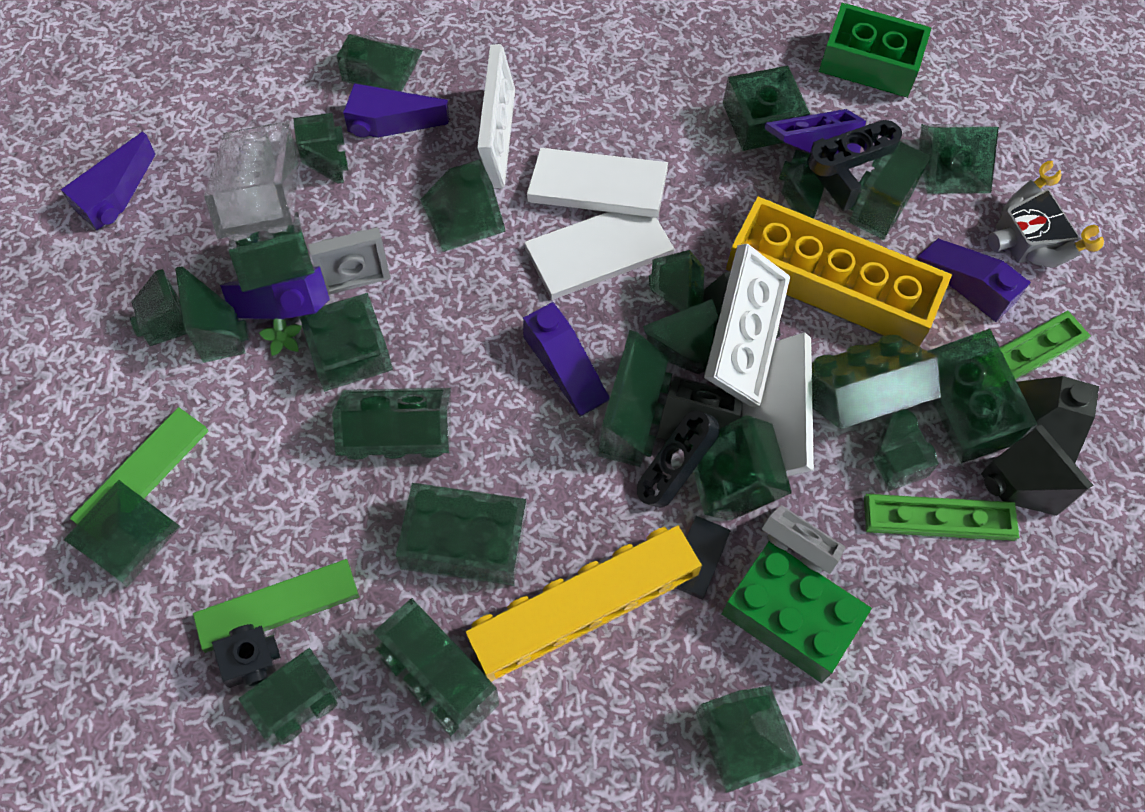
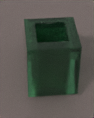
[293,113,349,184]
[873,401,939,491]

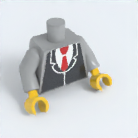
[988,161,1104,268]

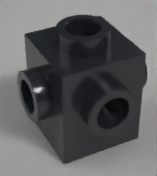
[212,624,281,689]

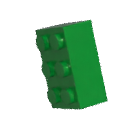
[818,2,932,98]
[721,541,872,683]

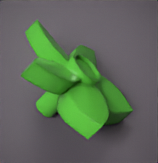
[259,319,302,356]

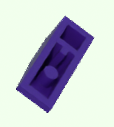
[343,83,450,138]
[765,109,866,153]
[61,131,156,230]
[916,238,1031,322]
[220,266,330,319]
[523,302,610,417]

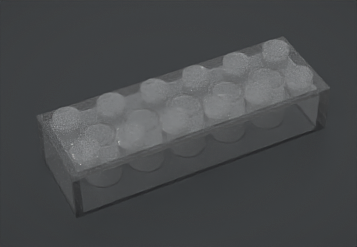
[204,121,299,240]

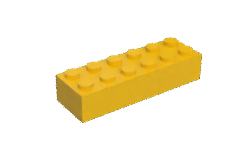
[726,196,952,349]

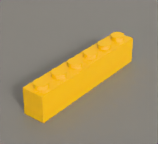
[465,525,702,683]

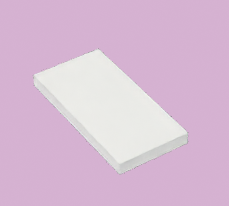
[477,44,515,189]
[527,148,668,218]
[524,212,675,300]
[704,244,790,407]
[741,332,814,484]

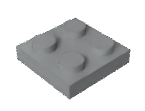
[308,227,391,295]
[762,505,846,574]

